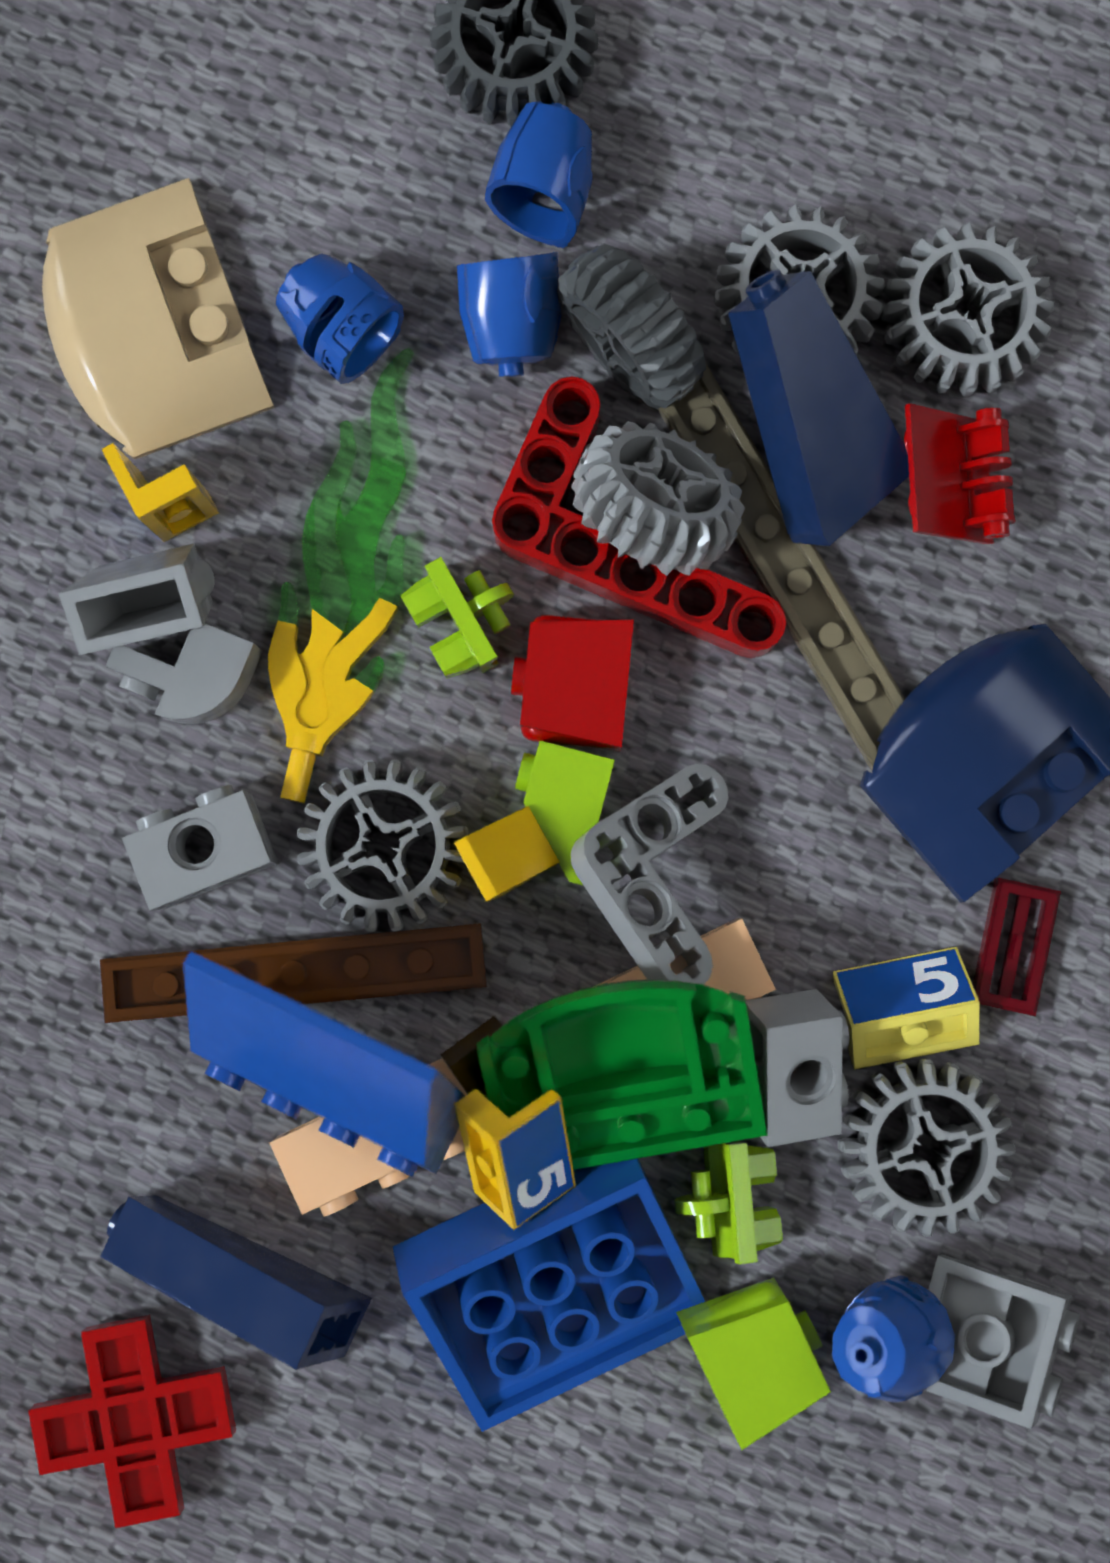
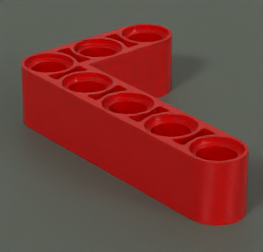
[492,376,786,658]

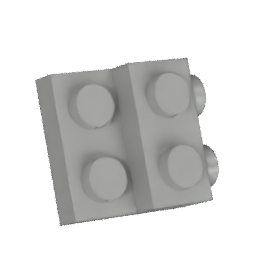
[924,1254,1080,1429]

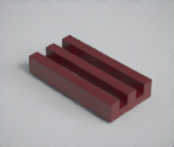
[973,878,1061,1016]

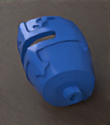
[485,101,593,248]
[457,251,561,377]
[276,253,404,384]
[832,1275,955,1402]

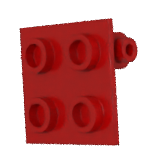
[904,403,1016,544]

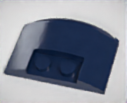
[860,624,1110,903]

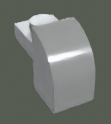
[106,623,263,725]

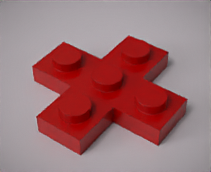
[28,1314,236,1528]

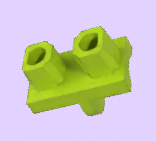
[400,557,514,679]
[674,1141,783,1265]

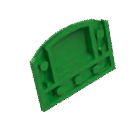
[477,980,767,1170]

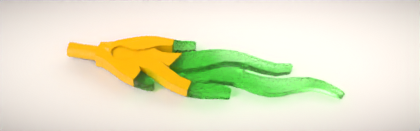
[268,348,414,804]

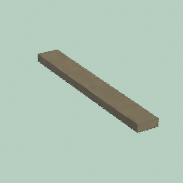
[657,362,905,771]

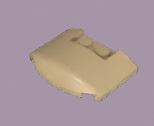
[42,178,275,459]

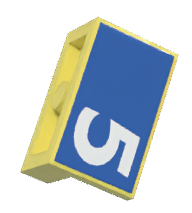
[833,947,979,1070]

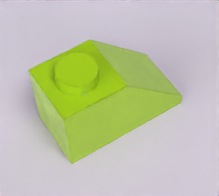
[515,741,615,886]

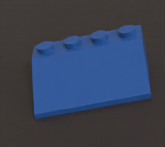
[184,951,465,1177]
[392,1159,706,1432]

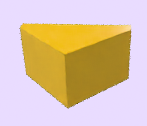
[454,806,560,902]

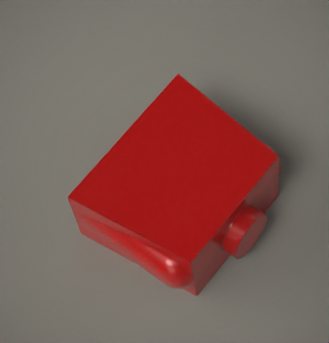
[511,615,634,752]

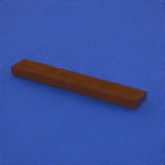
[100,923,487,1023]

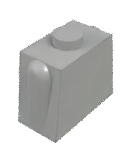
[58,543,215,655]

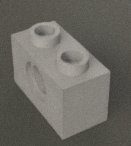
[122,785,279,911]
[745,989,849,1147]

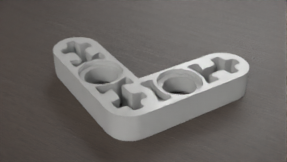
[571,764,729,985]

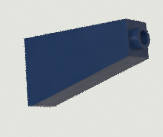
[728,269,909,546]
[100,1195,372,1370]

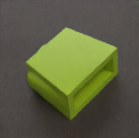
[676,1277,831,1450]

